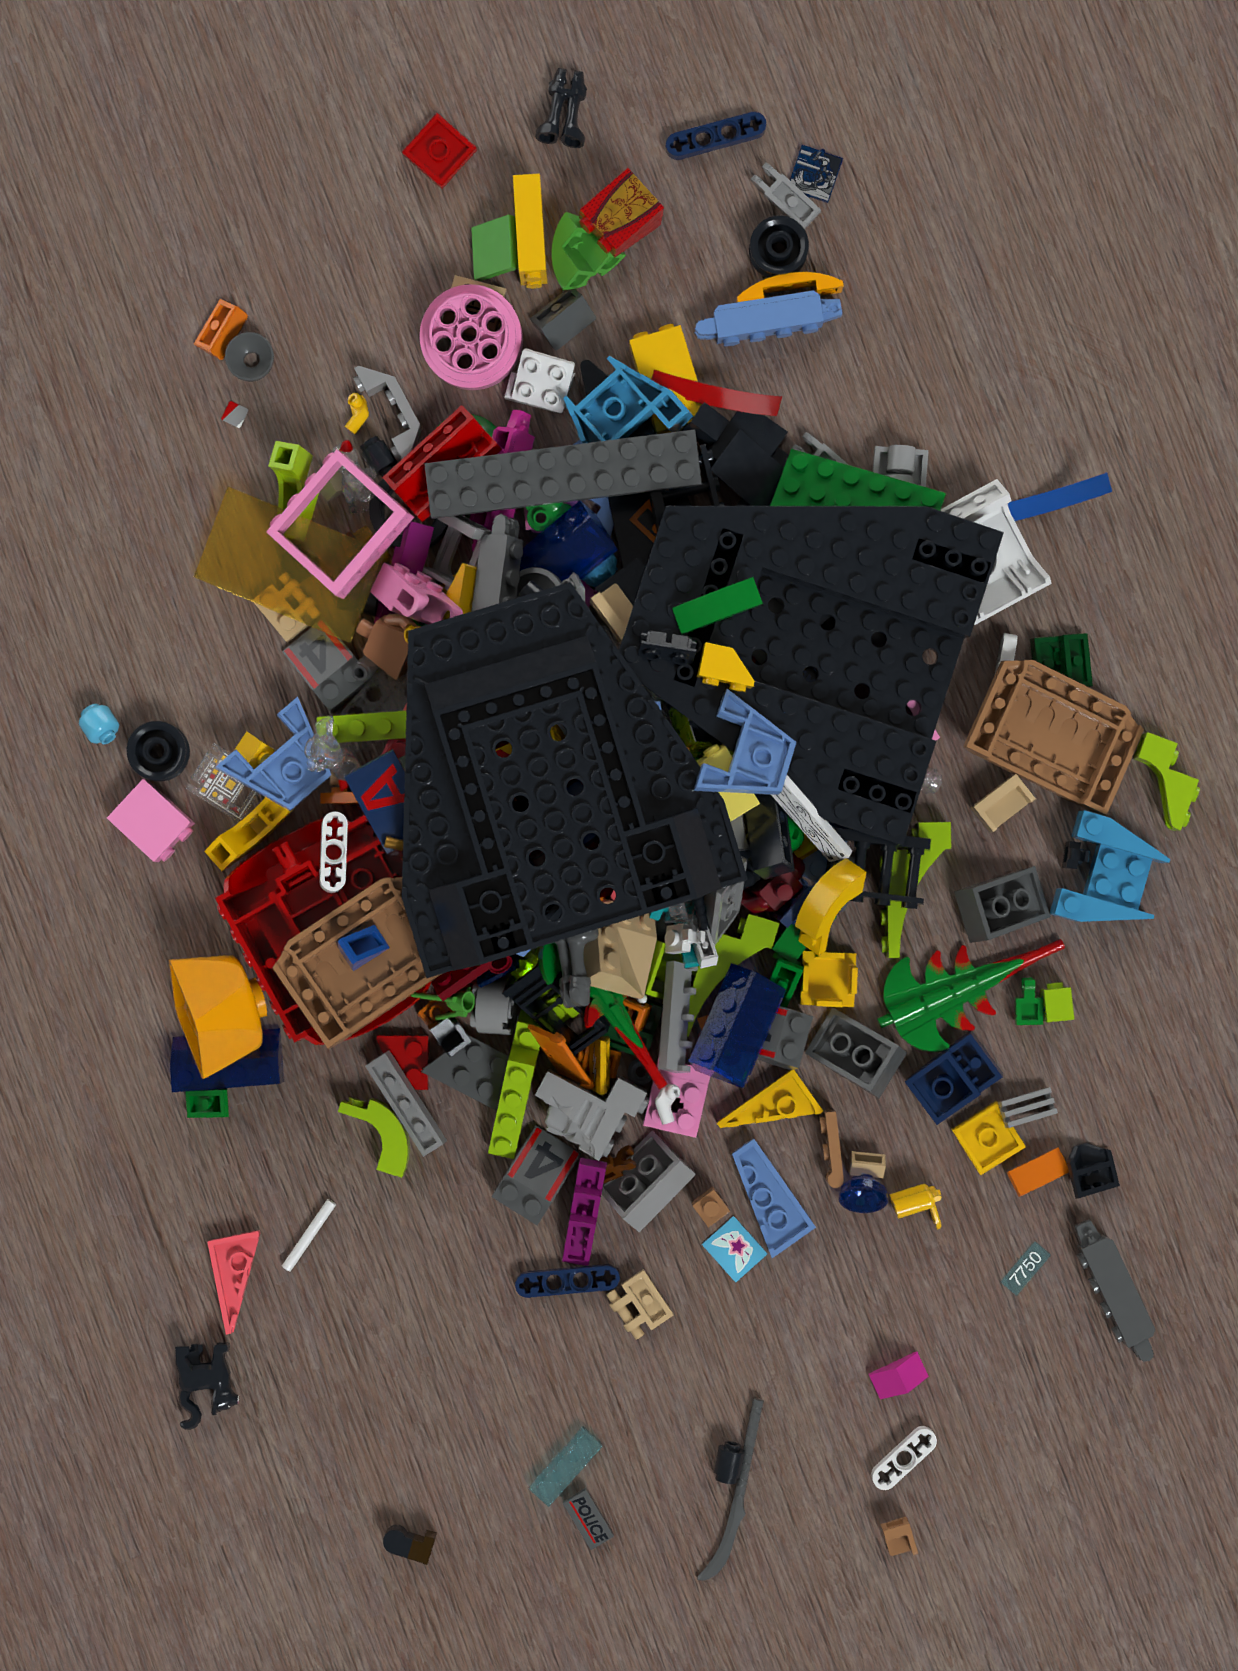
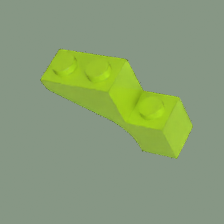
[268,441,319,542]
[1133,732,1200,831]

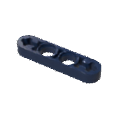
[666,112,766,160]
[515,1264,620,1298]

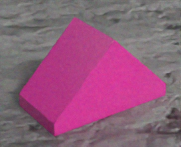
[868,1351,929,1399]

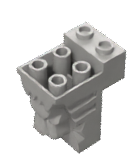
[535,1068,649,1161]

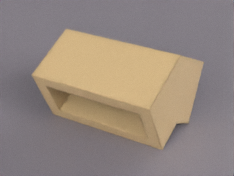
[848,1151,886,1178]

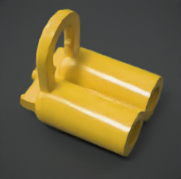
[889,1184,942,1230]

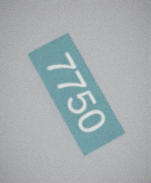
[1001,1241,1051,1296]

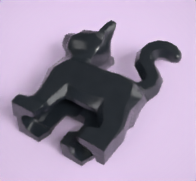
[175,1342,239,1430]

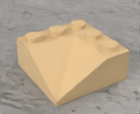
[584,897,657,999]

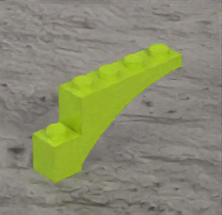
[879,822,951,958]
[687,914,779,1037]
[488,1009,544,1159]

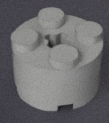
[470,979,517,1035]

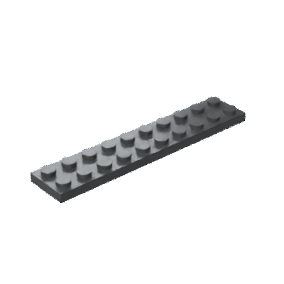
[424,430,702,519]

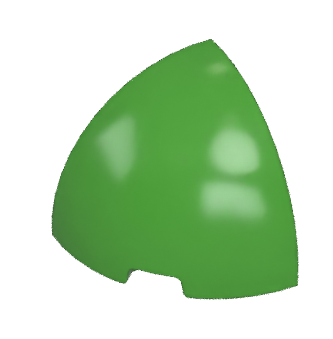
[552,212,626,290]

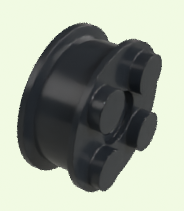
[749,216,809,278]
[127,721,190,782]

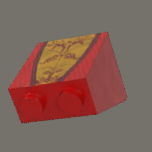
[579,168,664,257]

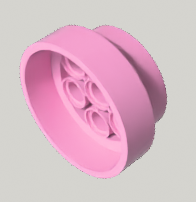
[420,284,523,390]

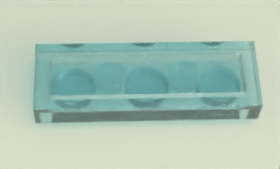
[529,1426,603,1507]

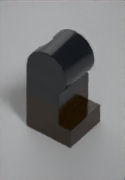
[383,1525,437,1565]

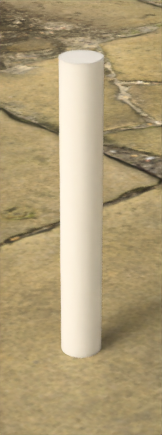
[282,1199,336,1272]

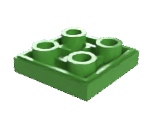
[472,214,518,281]

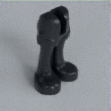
[535,68,587,148]

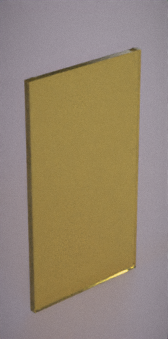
[194,486,386,643]

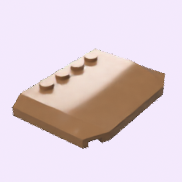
[963,660,1144,815]
[273,877,441,1049]

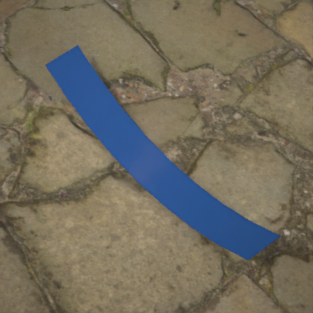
[1007,472,1112,521]

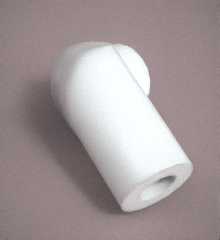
[655,1084,680,1125]

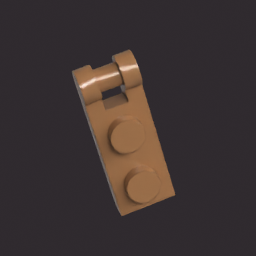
[819,1109,844,1188]

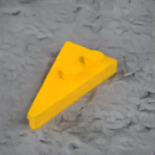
[716,1070,823,1128]

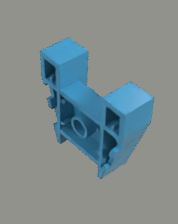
[563,356,694,444]
[1050,810,1170,922]

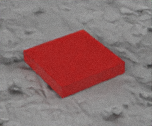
[402,113,477,189]

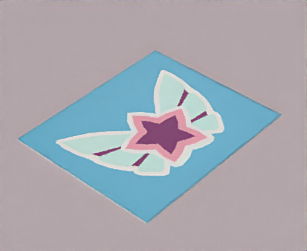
[702,1216,767,1282]

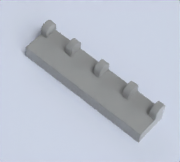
[658,961,698,1073]
[365,1050,447,1157]

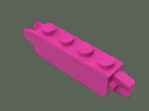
[470,409,535,551]

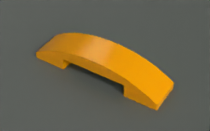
[736,272,844,303]

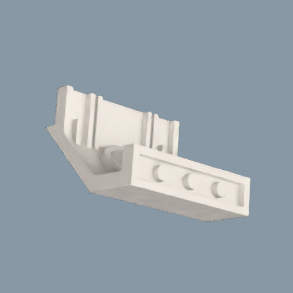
[941,479,1052,625]

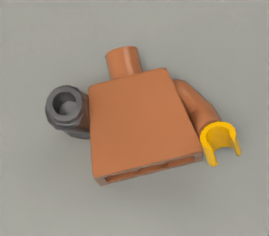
[352,613,421,681]

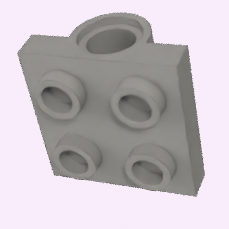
[872,445,929,487]

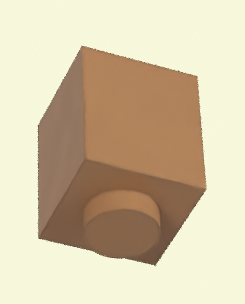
[691,1186,730,1228]

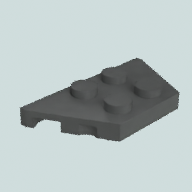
[421,1035,509,1111]

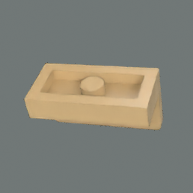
[590,584,633,644]

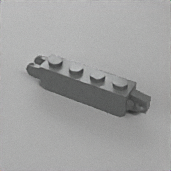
[471,513,523,612]
[1074,1219,1155,1362]

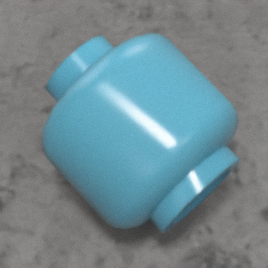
[79,704,119,744]

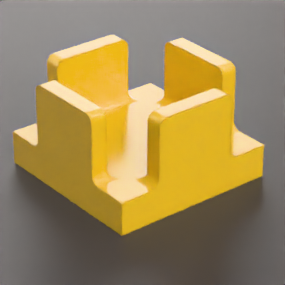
[800,951,858,1007]

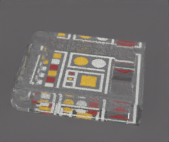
[185,743,259,822]

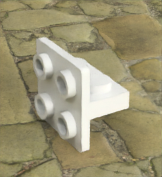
[512,348,575,413]

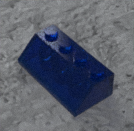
[520,500,618,582]
[689,963,786,1089]
[170,1028,284,1093]

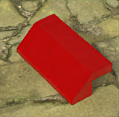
[382,405,502,522]

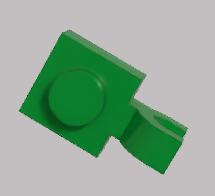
[1014,977,1043,1025]

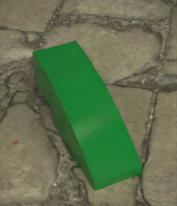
[672,577,763,635]

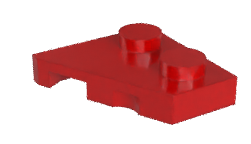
[376,1035,429,1090]

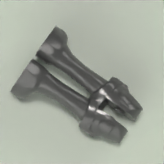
[555,929,599,1008]

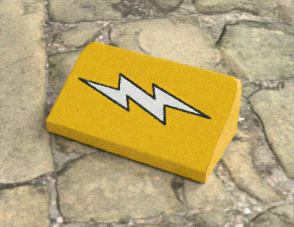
[589,1036,610,1095]

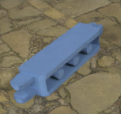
[694,290,842,346]

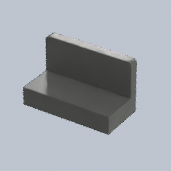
[530,289,596,351]

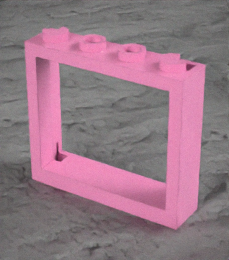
[266,449,414,599]

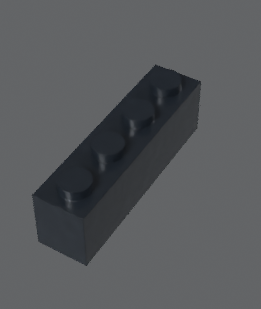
[743,794,795,879]

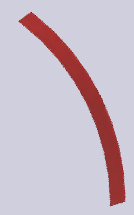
[651,370,782,416]

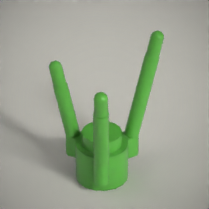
[411,987,475,1021]

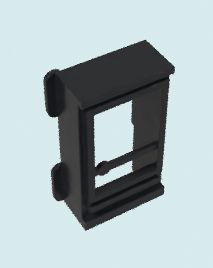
[502,961,611,1056]

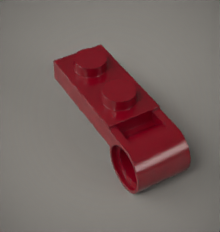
[431,956,512,1001]

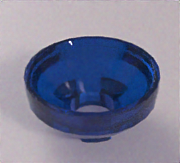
[839,1174,888,1213]

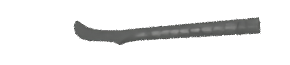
[697,1398,764,1581]

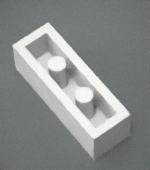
[686,915,718,969]

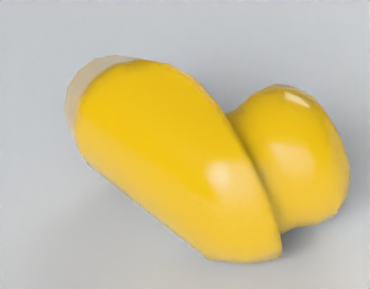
[344,393,369,435]

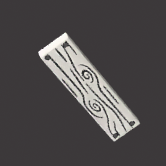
[771,775,852,862]

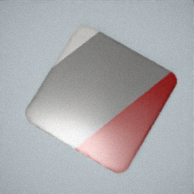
[221,401,248,428]

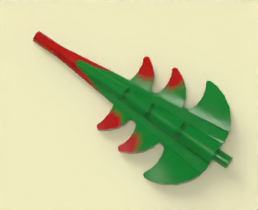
[877,939,1065,1052]
[538,942,668,1090]

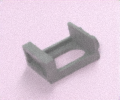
[423,515,492,591]

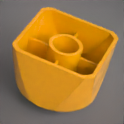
[169,955,267,1079]

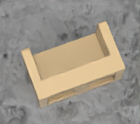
[970,774,1036,833]

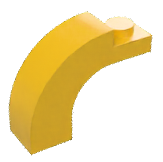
[204,797,293,871]
[795,858,867,956]

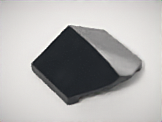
[1067,1143,1120,1199]

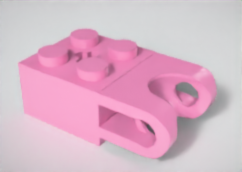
[370,563,463,625]
[643,1043,716,1138]

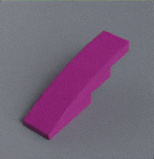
[374,521,434,624]
[562,1158,607,1266]

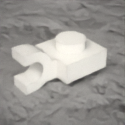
[665,924,705,954]

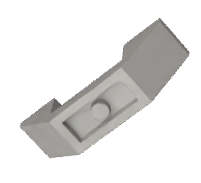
[353,366,422,462]

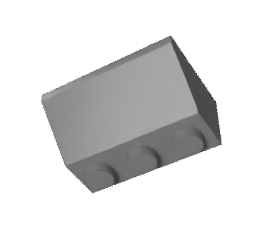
[704,856,748,946]
[602,1130,696,1232]

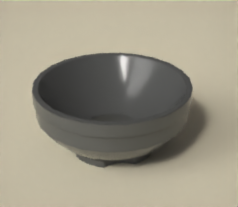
[225,332,274,382]

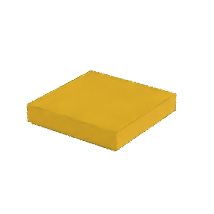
[951,1101,1026,1176]

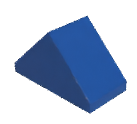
[338,925,390,971]

